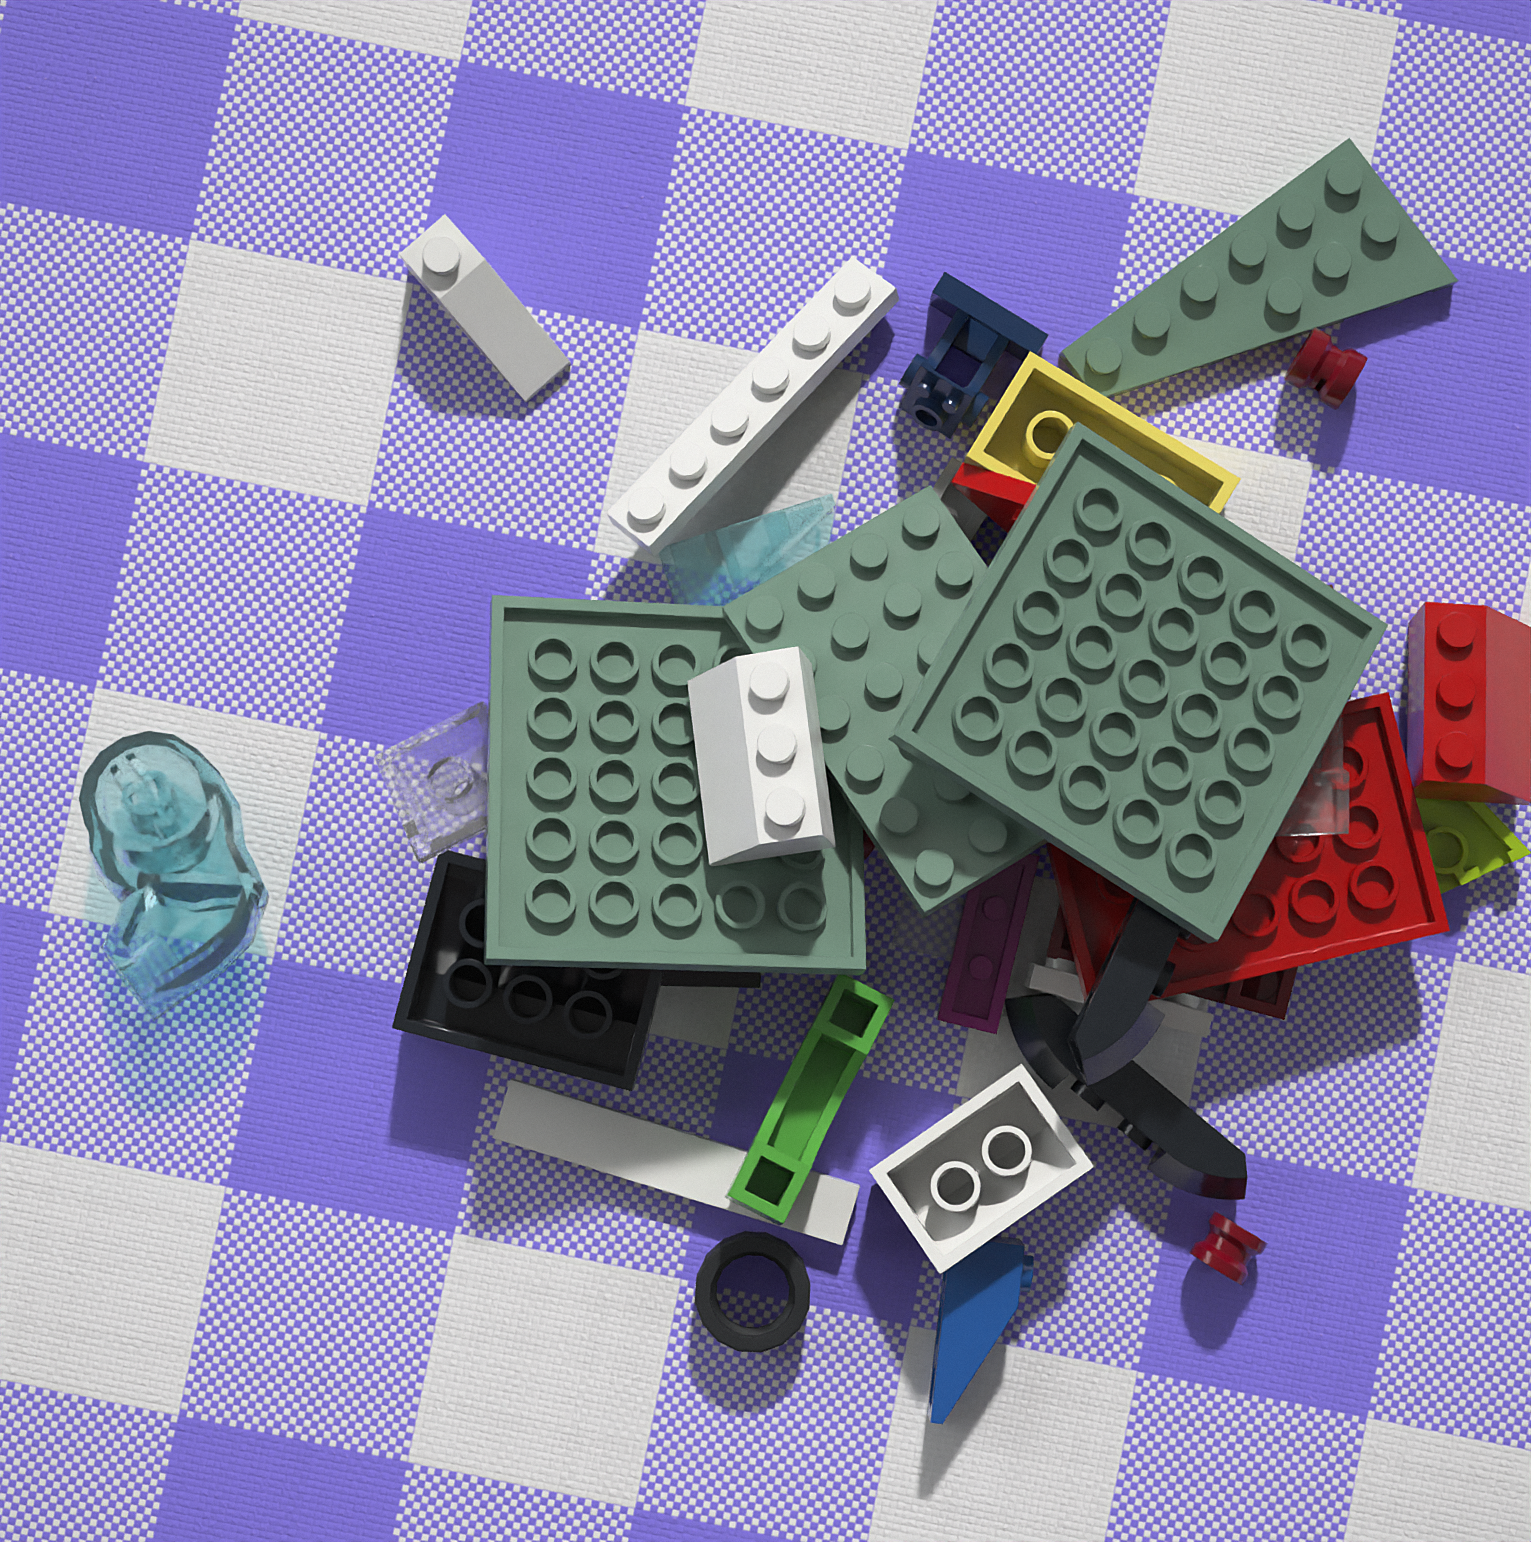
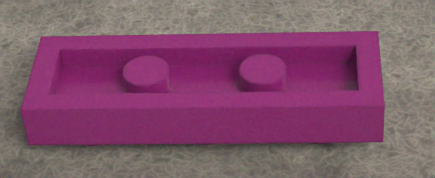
[936,854,1040,1035]

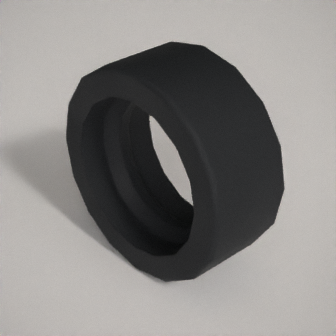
[695,1231,810,1353]

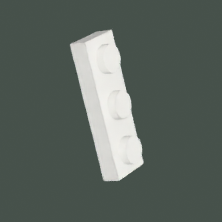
[1024,957,1213,1038]

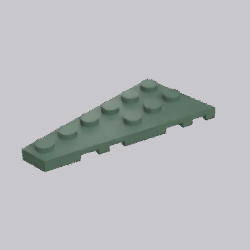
[1059,138,1458,399]

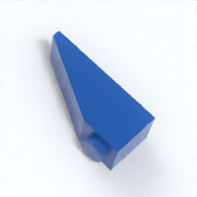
[927,1236,1034,1424]

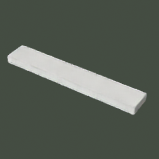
[492,1078,860,1245]

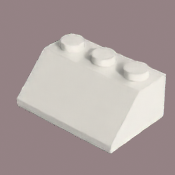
[687,646,836,866]
[869,1064,1094,1274]

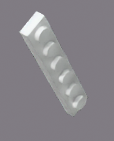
[607,257,899,558]

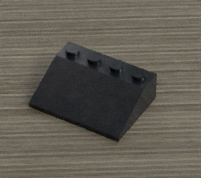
[392,848,665,1091]

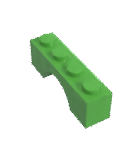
[724,975,895,1225]

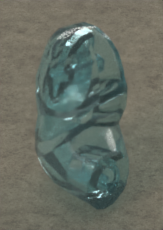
[79,731,270,1021]

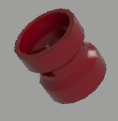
[1284,327,1368,410]

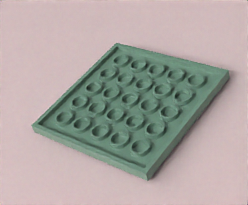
[888,422,1388,944]
[484,595,866,975]

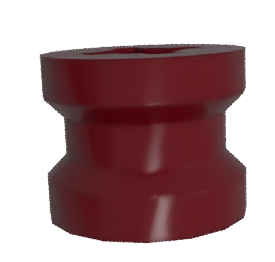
[1189,1211,1268,1286]

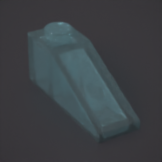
[659,494,836,606]

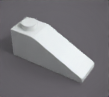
[399,214,571,402]

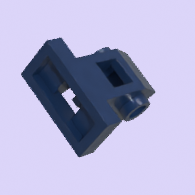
[899,272,1049,439]

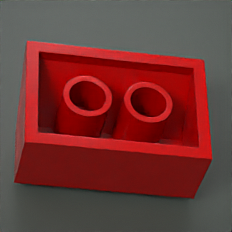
[1407,602,1531,805]

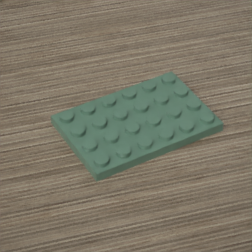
[722,485,1048,919]

